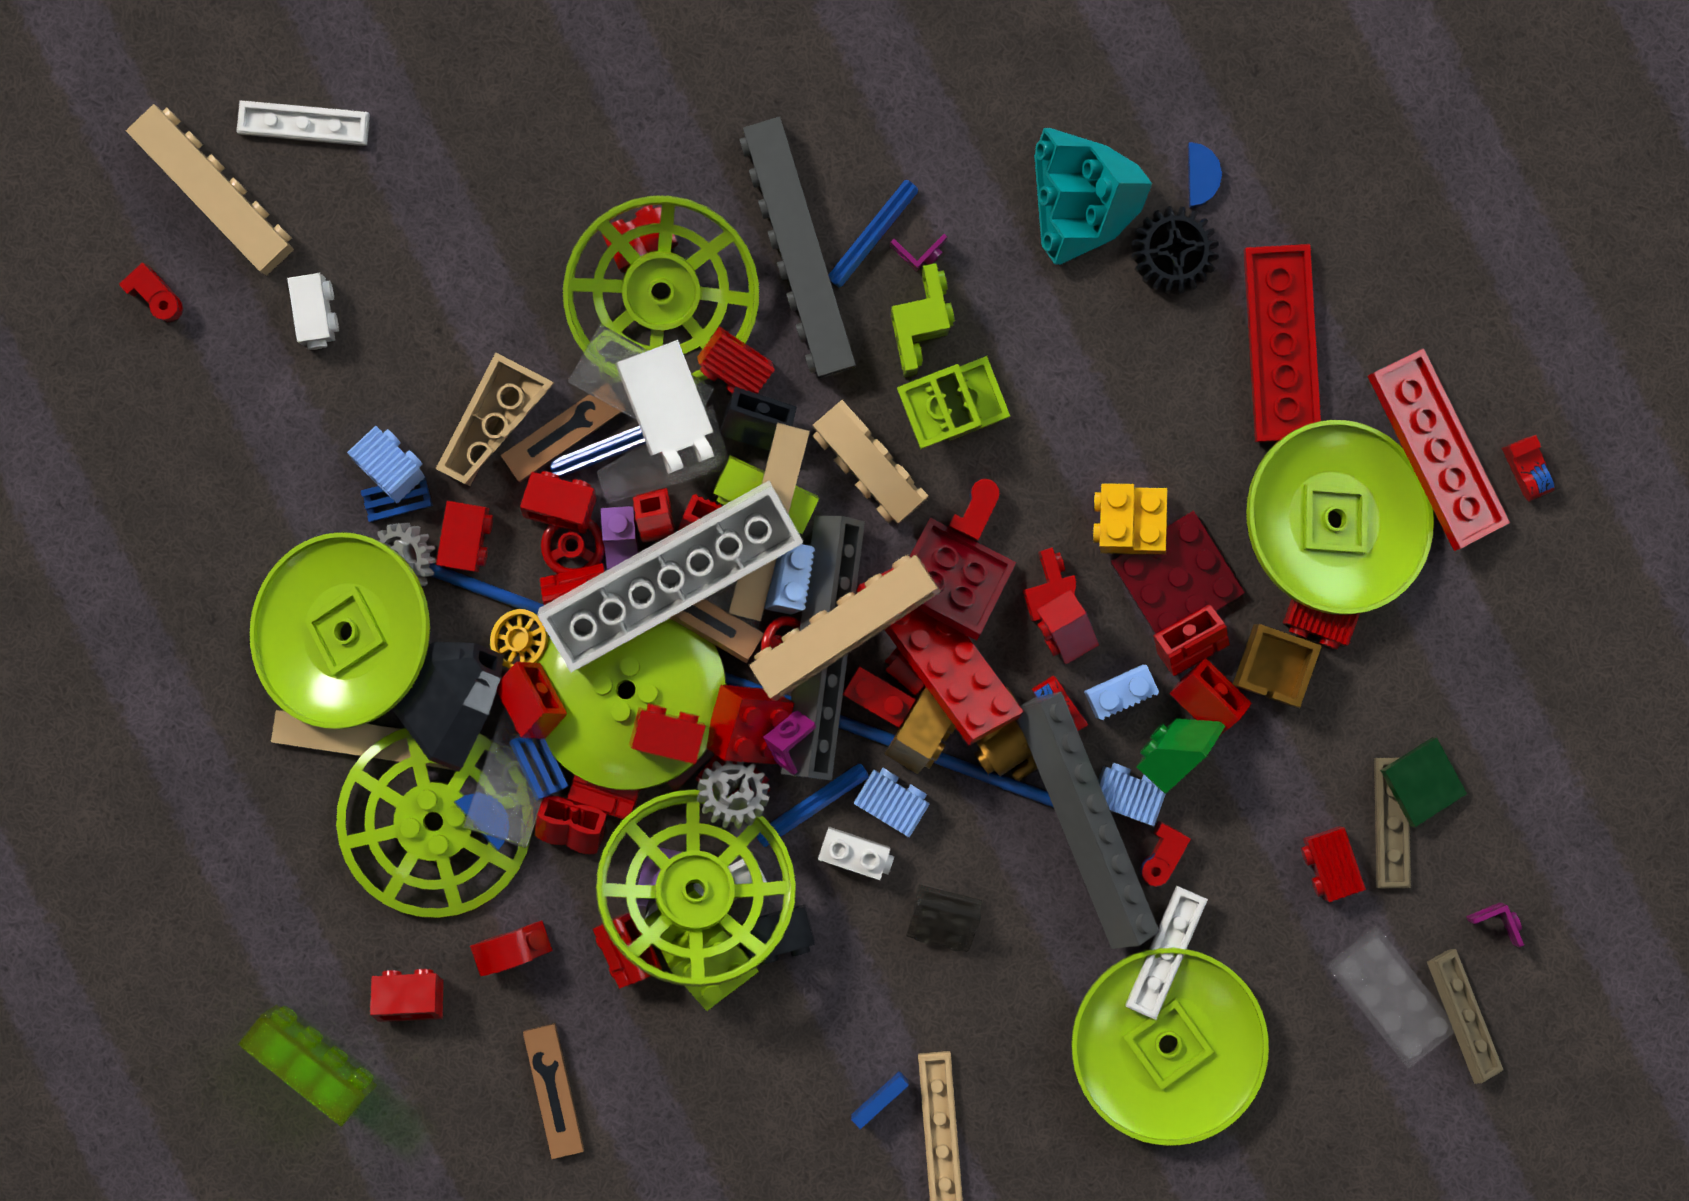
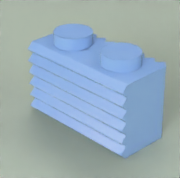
[347,426,425,503]
[764,544,816,615]
[1084,664,1159,720]
[1098,763,1166,826]
[854,768,930,838]

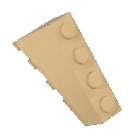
[436,353,554,486]
[812,400,928,525]

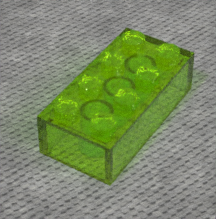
[238,1005,378,1127]

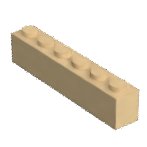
[126,104,294,276]
[749,555,941,701]

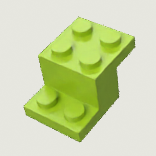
[891,263,955,377]
[897,356,1010,450]
[644,883,759,1011]

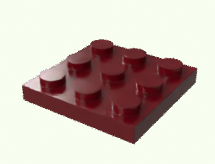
[1110,510,1245,634]
[909,518,1016,641]

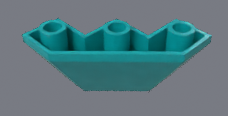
[1034,128,1152,265]

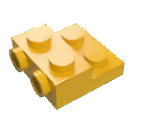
[1093,484,1167,554]

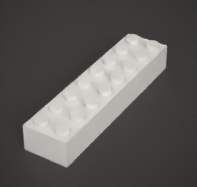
[537,481,803,672]

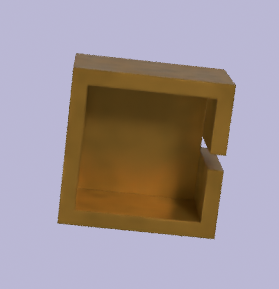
[1233,624,1322,708]
[885,688,956,774]

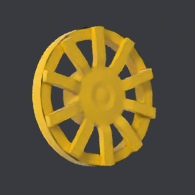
[490,609,548,669]

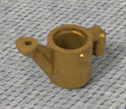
[974,687,1038,782]

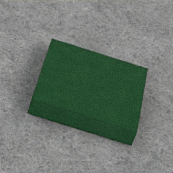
[1380,737,1467,827]

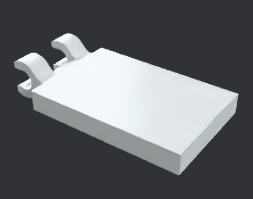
[615,340,714,474]

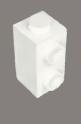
[287,273,339,350]
[818,827,894,880]

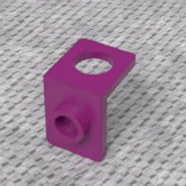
[890,234,948,272]
[764,711,816,775]
[1466,902,1524,948]

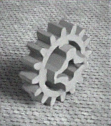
[377,523,437,586]
[697,761,769,829]

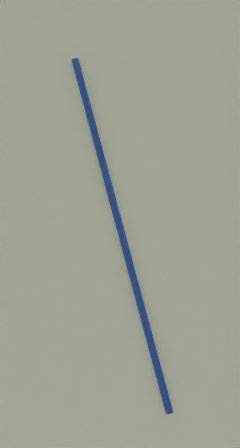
[429,563,1054,808]

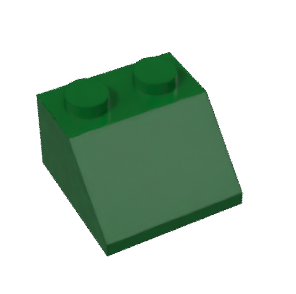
[1136,718,1225,794]

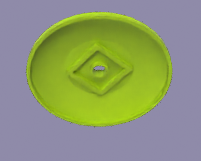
[1246,420,1434,615]
[250,532,430,729]
[536,618,726,790]
[1071,947,1269,1146]

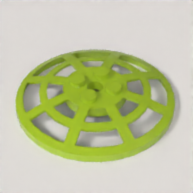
[563,196,759,384]
[336,728,533,918]
[596,790,796,987]

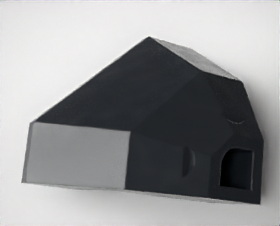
[392,642,504,772]

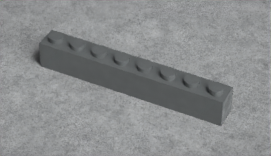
[739,117,856,379]
[781,516,865,781]
[1018,691,1159,949]

